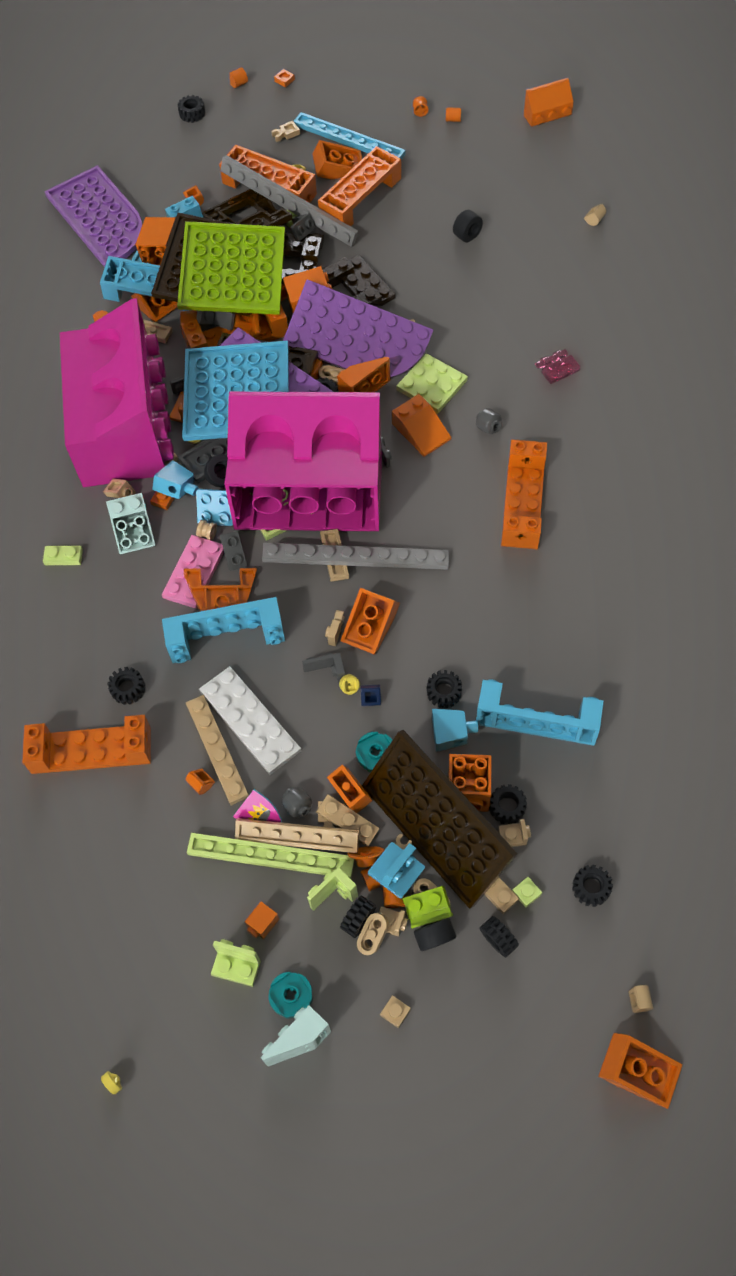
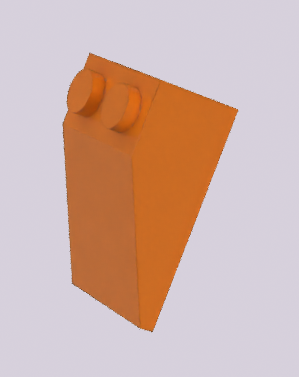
[312,140,362,179]
[337,357,390,393]
[392,394,451,457]
[340,588,400,655]
[598,1033,683,1109]

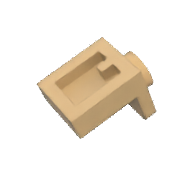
[103,479,136,498]
[498,819,531,847]
[376,906,408,937]

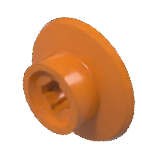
[347,846,385,867]

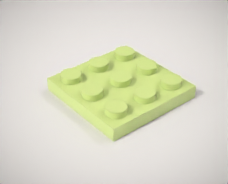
[396,353,468,414]

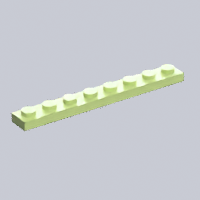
[187,833,355,879]

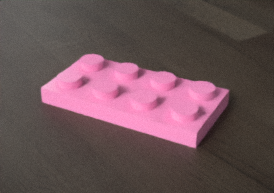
[162,535,224,609]

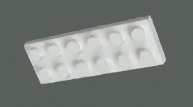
[199,666,301,775]

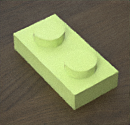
[43,546,83,565]

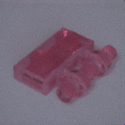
[535,349,580,384]

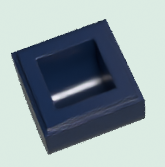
[360,684,381,706]

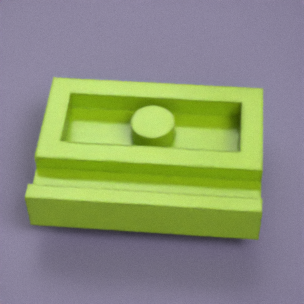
[403,886,453,929]

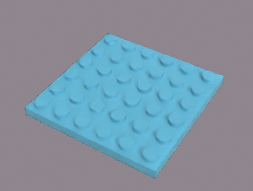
[182,341,289,441]

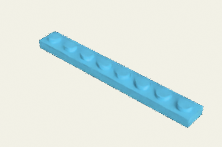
[294,112,405,160]

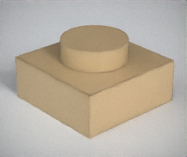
[380,995,411,1028]

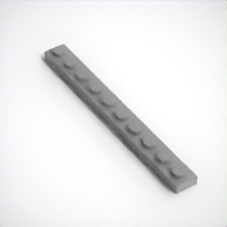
[220,155,358,247]
[262,543,449,570]

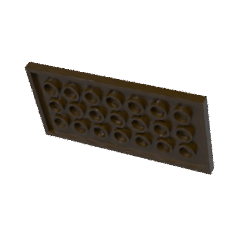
[362,730,518,909]

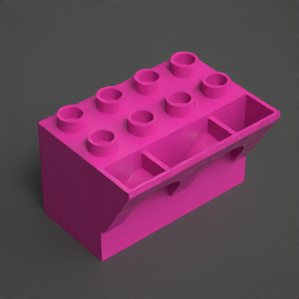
[59,298,174,487]
[225,391,382,531]

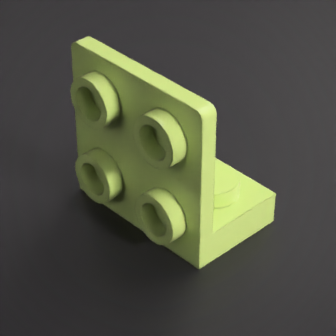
[307,867,358,911]
[211,939,261,987]

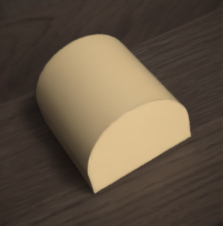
[584,204,606,226]
[628,985,653,1013]

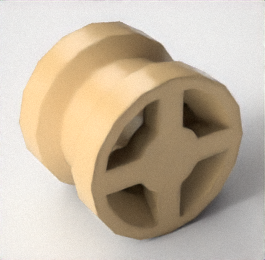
[196,520,217,541]

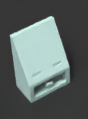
[106,493,156,555]
[261,1005,331,1066]

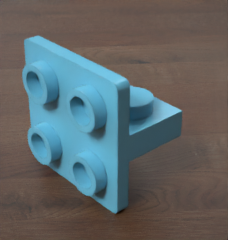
[196,489,233,526]
[368,842,425,899]

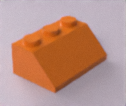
[524,78,573,127]
[131,293,178,322]

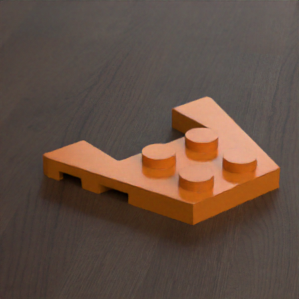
[183,568,257,612]

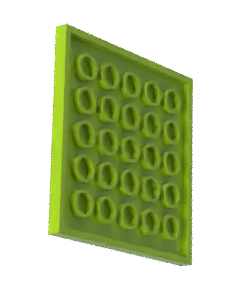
[177,222,285,315]

